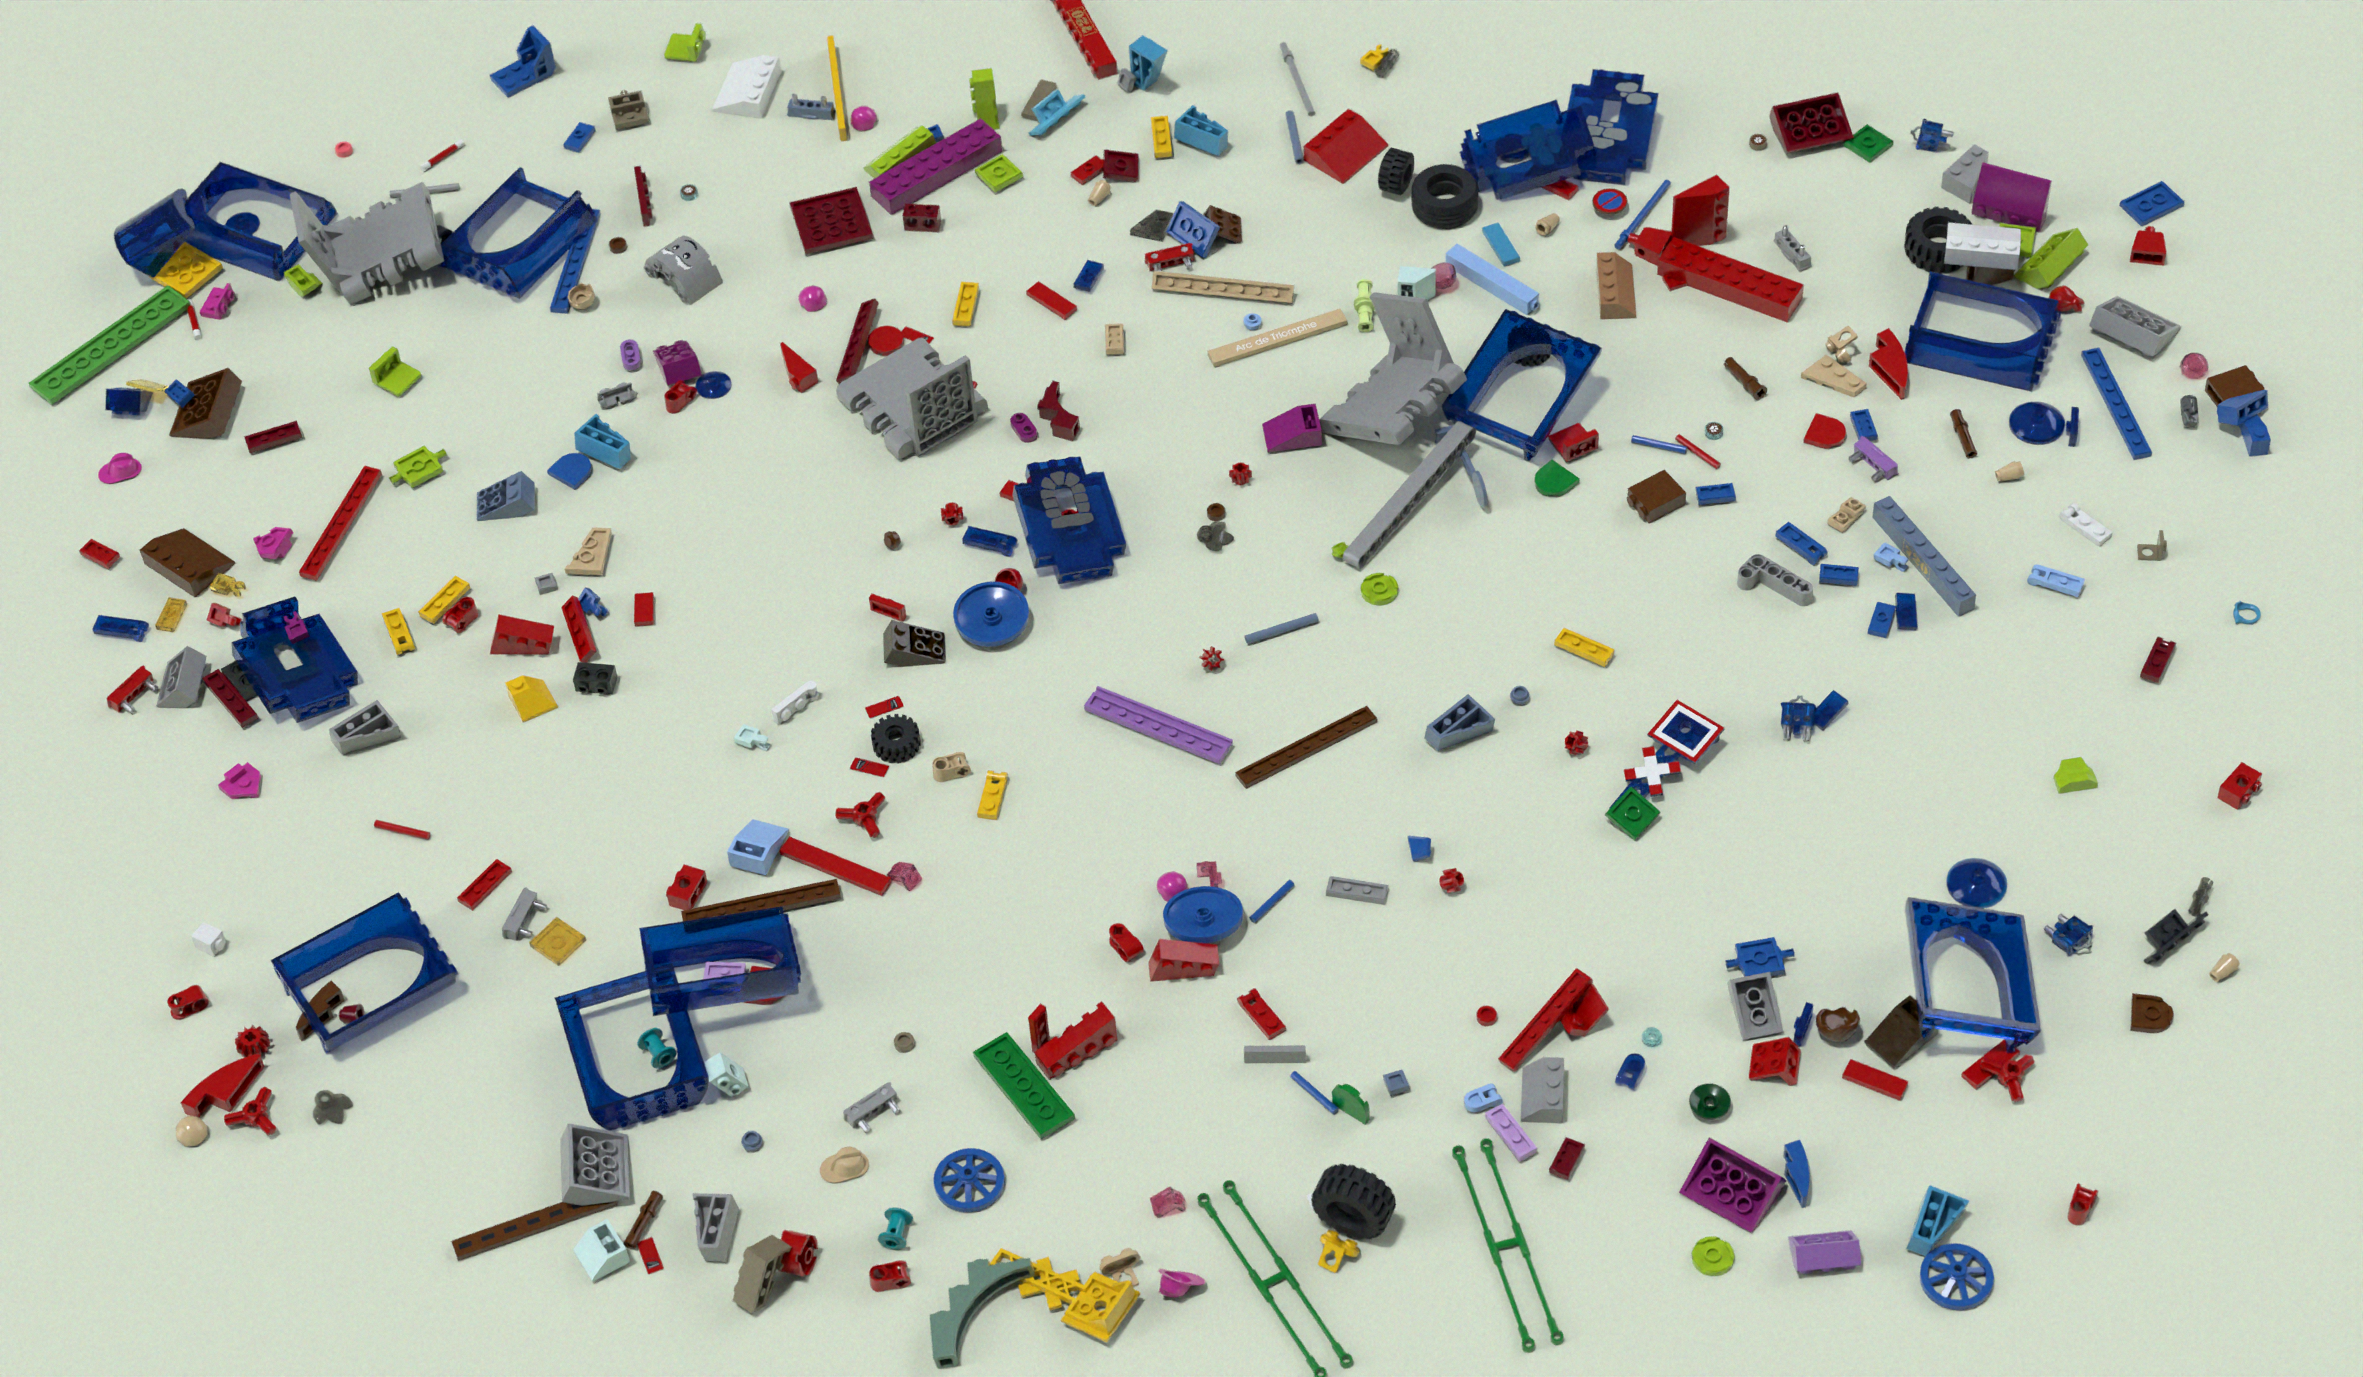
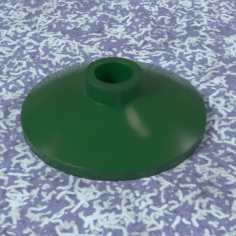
[1689,1083,1731,1120]

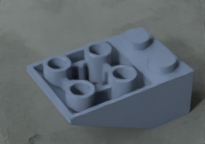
[477,471,535,521]

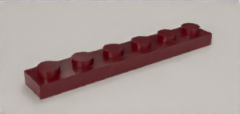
[836,298,879,384]

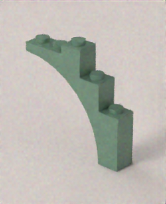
[929,1258,1035,1369]

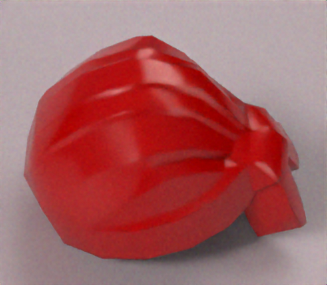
[2048,285,2085,312]
[995,568,1023,591]

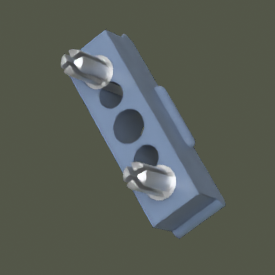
[787,93,836,120]

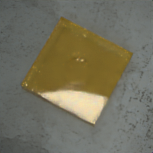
[529,917,586,966]

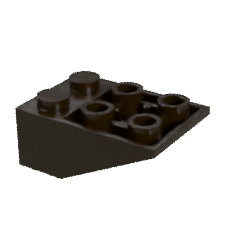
[883,620,945,667]
[1864,995,1940,1068]

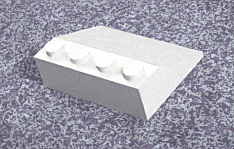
[712,55,781,118]
[1944,223,2021,270]

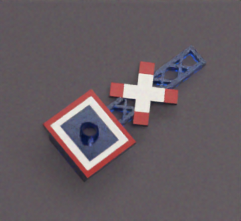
[1609,700,1725,809]

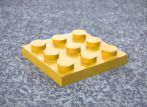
[148,242,223,299]

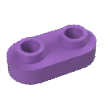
[620,339,641,370]

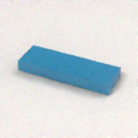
[1482,223,1520,266]

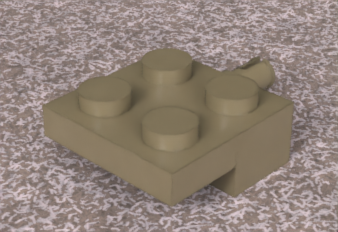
[608,90,649,130]

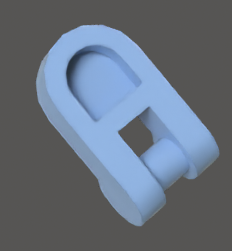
[1464,1083,1503,1112]

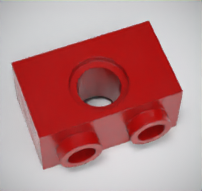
[2217,762,2262,810]
[666,864,707,910]

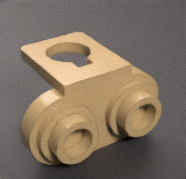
[1825,326,1858,363]
[1099,1248,1140,1287]

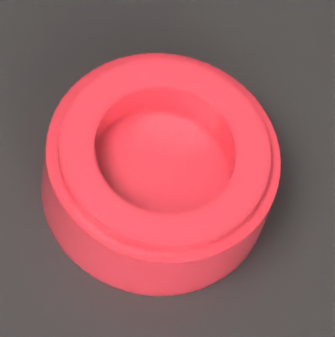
[335,141,353,158]

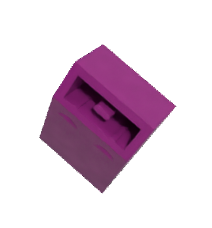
[653,340,702,385]
[1262,403,1322,452]

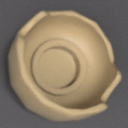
[568,283,595,309]
[176,1116,207,1146]

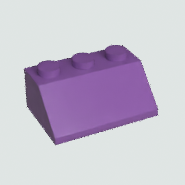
[1788,1230,1861,1274]

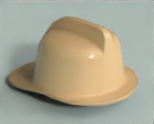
[820,1147,869,1183]

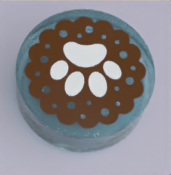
[680,184,698,201]
[1705,422,1723,440]

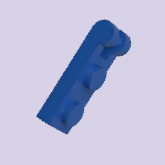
[1775,521,1828,565]

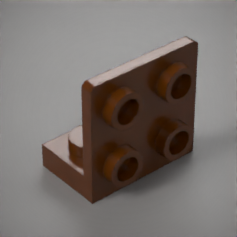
[1203,205,1242,243]

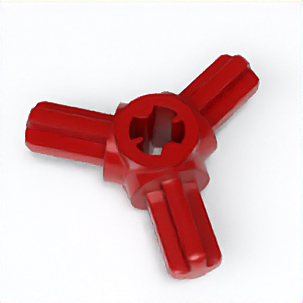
[835,792,885,838]
[1980,1054,2035,1102]
[224,1087,276,1135]

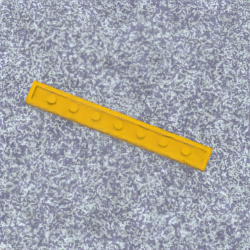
[827,35,847,141]

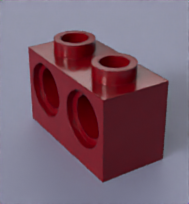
[902,203,941,233]

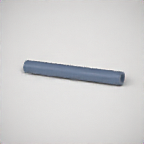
[1285,110,1304,164]
[1244,613,1319,644]

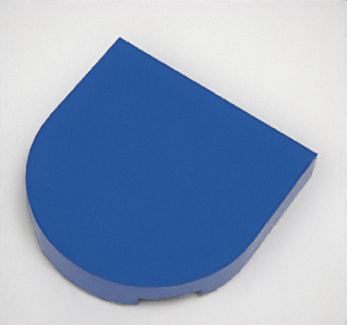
[547,453,591,490]

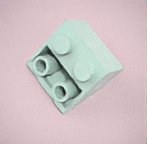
[1398,266,1436,301]
[573,1219,630,1282]

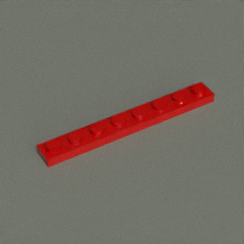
[299,466,382,581]

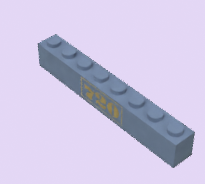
[1872,496,1976,617]

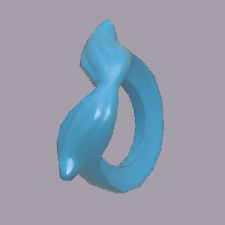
[2233,601,2261,625]

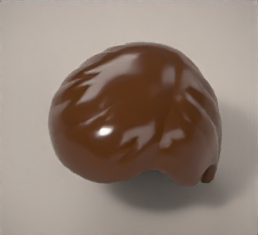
[1816,1007,1860,1042]

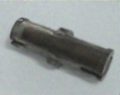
[1375,49,1399,78]
[2188,877,2214,917]

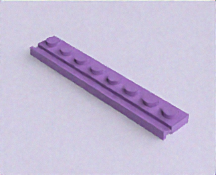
[1084,686,1233,764]

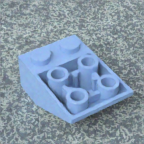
[727,819,789,875]

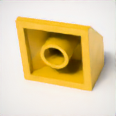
[505,675,558,723]

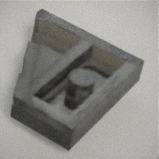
[1130,209,1173,242]

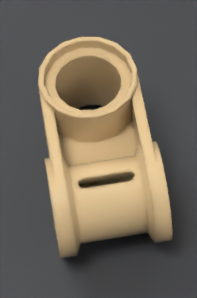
[932,752,971,782]

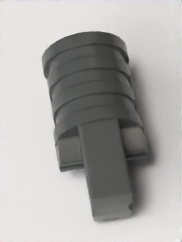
[2180,395,2198,428]

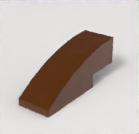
[296,981,345,1041]

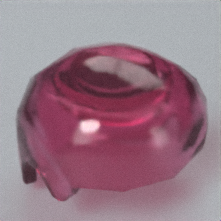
[1432,262,1457,289]
[2179,352,2209,379]

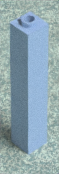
[1445,244,1539,315]

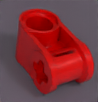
[664,380,697,414]
[442,597,478,633]
[1109,923,1144,962]
[167,985,209,1020]
[2067,1183,2098,1225]
[869,1260,911,1292]

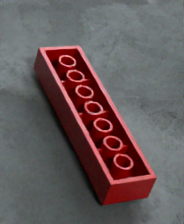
[1657,237,1804,322]

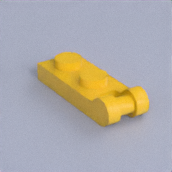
[382,608,415,655]
[977,770,1008,820]

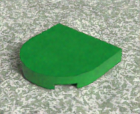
[1534,459,1579,496]
[1332,1084,1370,1125]

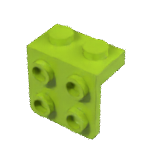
[664,23,706,62]
[369,346,422,396]

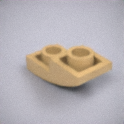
[1827,497,1866,533]

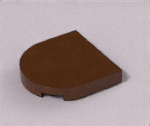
[2130,993,2174,1033]

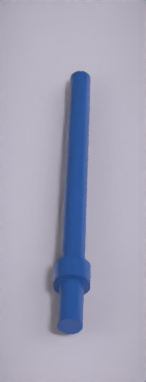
[1614,179,1671,249]

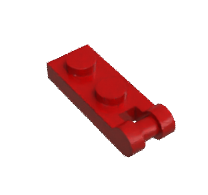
[1237,988,1286,1040]

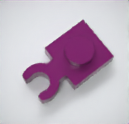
[284,611,309,644]

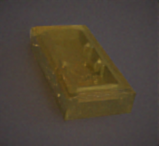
[155,597,187,632]

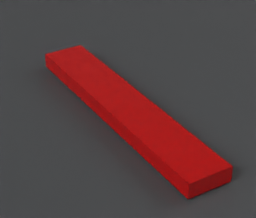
[779,836,892,896]
[1498,968,1593,1072]

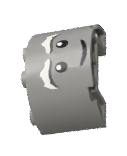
[644,236,723,305]

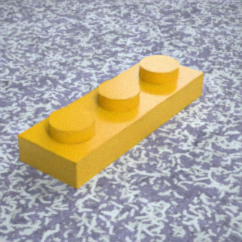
[1151,116,1172,158]
[952,282,979,326]
[418,576,470,624]
[1554,628,1614,667]

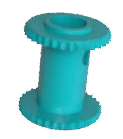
[637,1028,677,1069]
[878,1207,913,1250]

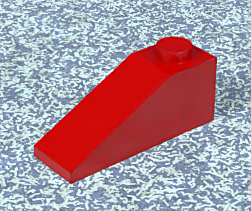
[780,342,818,393]

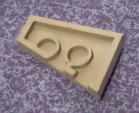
[1801,355,1867,397]
[565,527,612,575]

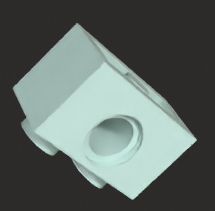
[704,1053,748,1097]

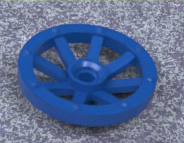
[934,1148,1005,1212]
[1920,1243,1994,1310]

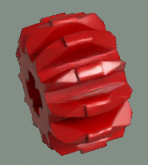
[235,1025,270,1058]

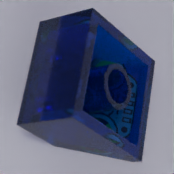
[105,387,153,415]

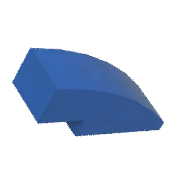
[1783,1140,1809,1208]

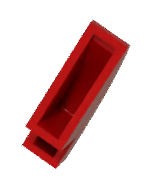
[1869,328,1908,400]
[181,1054,265,1118]

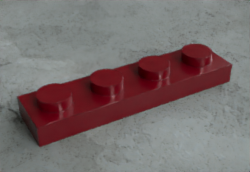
[634,166,653,227]
[202,669,258,728]

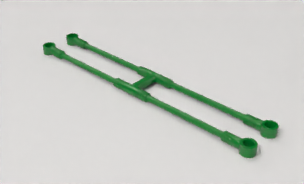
[1452,1138,1564,1353]
[1197,1180,1353,1377]

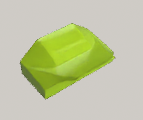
[284,264,323,296]
[2053,757,2098,794]

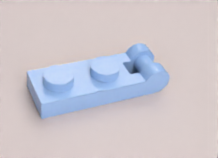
[2027,564,2085,597]

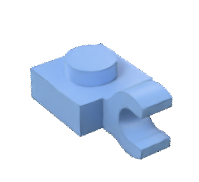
[1874,542,1908,572]

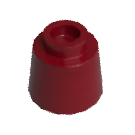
[339,1004,365,1026]

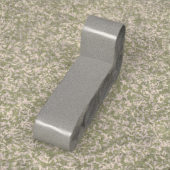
[1737,554,1813,606]

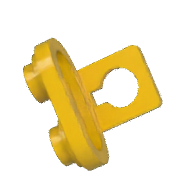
[1318,1230,1360,1273]

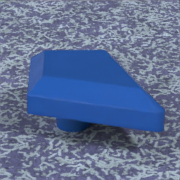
[1407,836,1431,862]

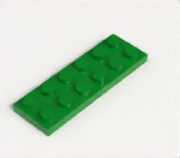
[973,1032,1075,1139]

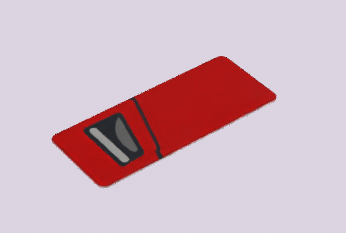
[901,326,934,344]
[865,696,904,718]
[850,757,889,777]
[637,1237,664,1274]

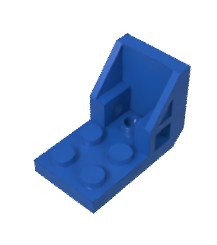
[490,25,556,98]

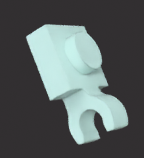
[734,724,770,751]

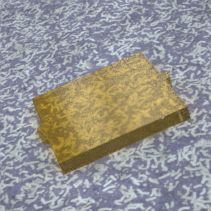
[126,379,169,392]

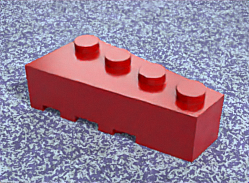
[1035,1001,1117,1080]

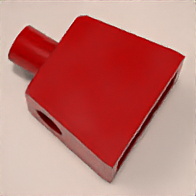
[2130,226,2166,266]
[1627,227,1671,266]

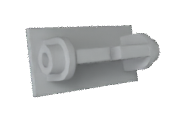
[597,382,636,408]

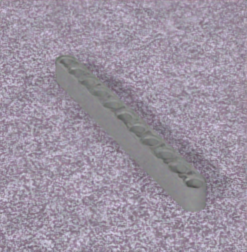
[1343,421,1476,569]

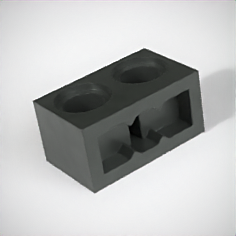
[221,658,263,702]
[573,662,617,695]

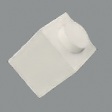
[191,922,226,957]

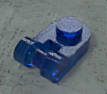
[1615,1053,1645,1090]

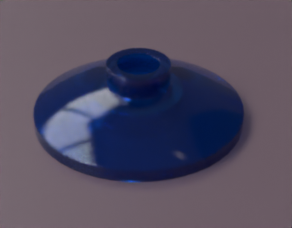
[225,212,260,238]
[696,371,732,399]

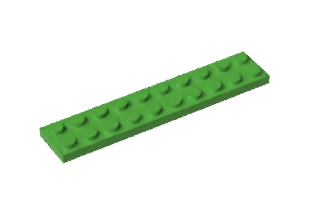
[29,285,191,405]

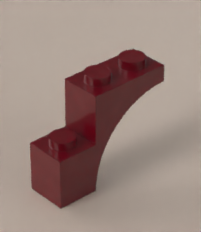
[1037,381,1080,441]

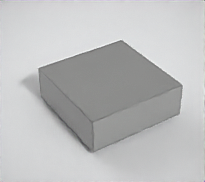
[1117,68,1136,92]
[535,573,558,595]

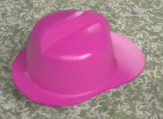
[98,453,142,484]
[1158,1269,1205,1298]

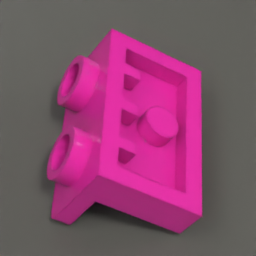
[200,283,235,320]

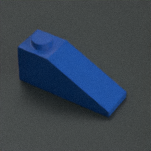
[2217,390,2268,426]
[2239,414,2271,457]

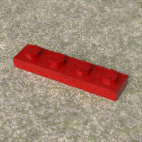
[561,595,597,663]

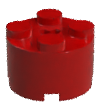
[778,1230,818,1277]

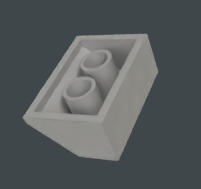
[156,646,207,708]
[1521,1057,1564,1123]

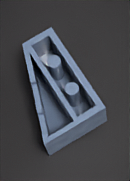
[1424,694,1495,751]

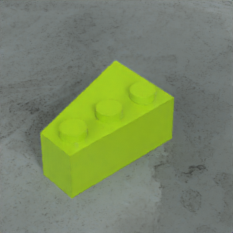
[969,68,1000,130]

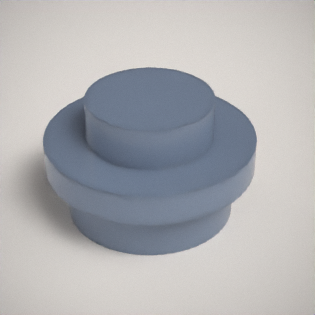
[1510,686,1529,704]
[741,1131,762,1151]

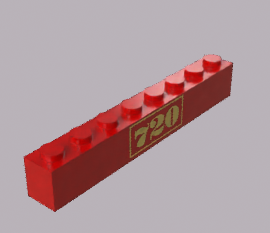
[1053,0,1118,80]

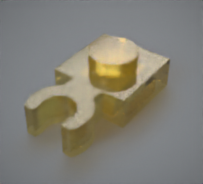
[210,573,246,597]

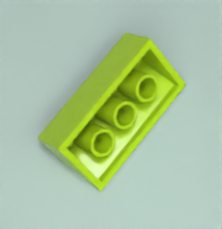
[863,125,936,178]
[2014,227,2088,289]

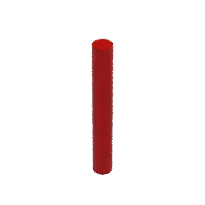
[1675,434,1721,469]
[374,820,430,840]

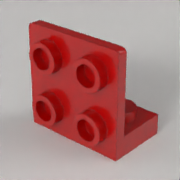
[1548,423,1599,462]
[1560,982,1609,1037]
[1749,1037,1801,1086]

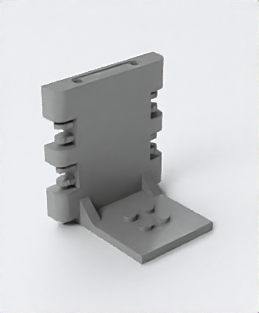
[290,182,444,305]
[1319,292,1467,445]
[836,338,988,460]

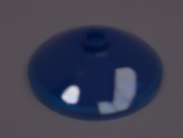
[2009,401,2065,445]
[1946,858,2007,909]

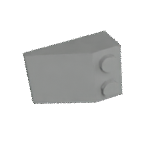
[1727,972,1783,1040]

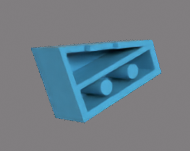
[1129,35,1168,91]
[1174,105,1228,156]
[574,414,631,469]
[1906,1185,1969,1256]

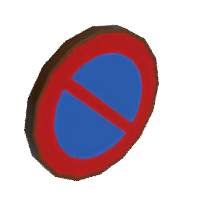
[1592,188,1628,215]

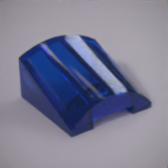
[114,189,195,278]

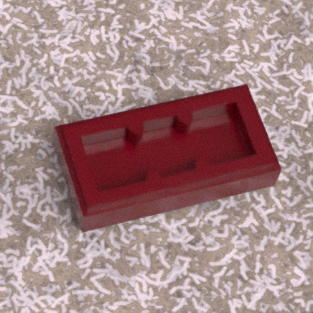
[1549,1137,1585,1180]

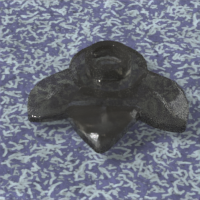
[1197,522,1234,551]
[313,1090,353,1125]

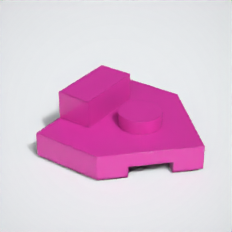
[253,527,294,559]
[218,762,261,799]

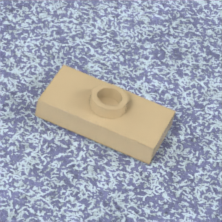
[1105,323,1124,355]

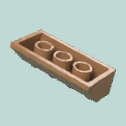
[1596,252,1636,319]

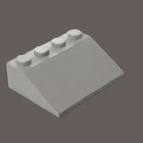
[2089,296,2181,357]
[560,1123,630,1206]

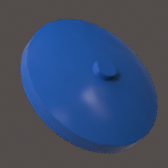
[953,582,1029,647]
[1163,886,1243,943]

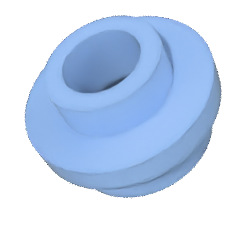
[1243,313,1261,330]

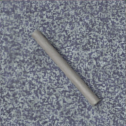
[390,183,460,198]

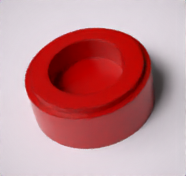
[1477,1006,1497,1026]

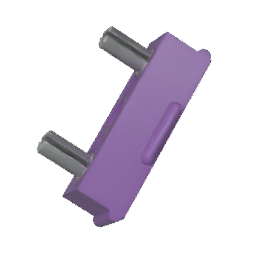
[1848,436,1898,481]

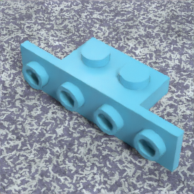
[1029,90,1086,136]

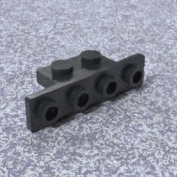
[2144,909,2209,963]

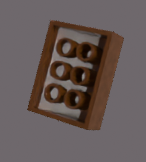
[169,368,242,439]
[140,528,235,597]

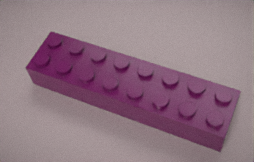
[869,118,1003,215]

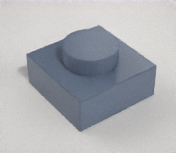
[1383,1069,1409,1096]

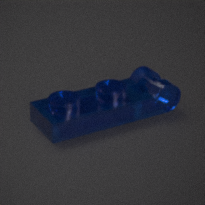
[962,526,1018,557]
[92,615,149,642]

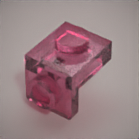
[1196,861,1222,887]
[886,862,922,891]
[1150,1186,1186,1218]

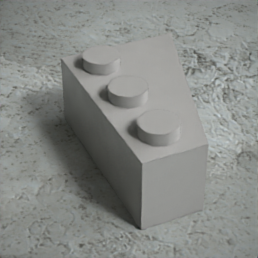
[693,1193,739,1261]

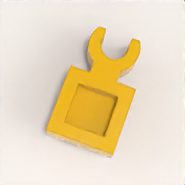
[1360,44,1389,71]

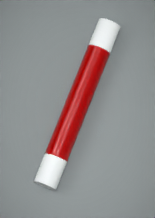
[420,139,465,171]
[187,299,202,340]

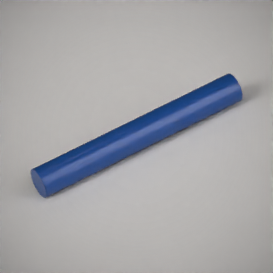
[1631,435,1687,454]
[1249,880,1294,923]
[1290,1071,1339,1114]

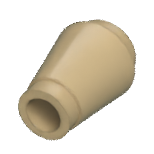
[1088,180,1111,206]
[1535,213,1560,235]
[1995,461,2024,482]
[2209,953,2240,982]

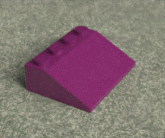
[1971,162,2052,233]
[1679,1137,1787,1233]

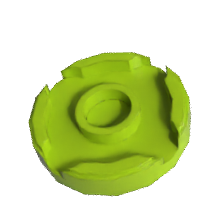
[1361,573,1398,606]
[1692,1236,1734,1276]

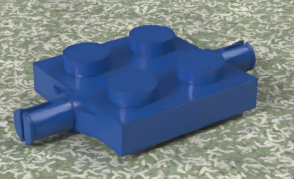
[1725,937,1795,977]

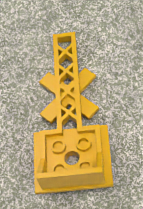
[990,1248,1140,1342]

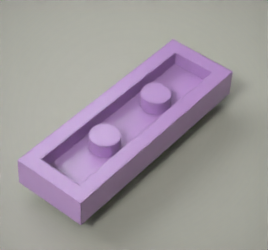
[1485,1103,1537,1162]

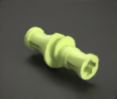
[1353,279,1375,332]

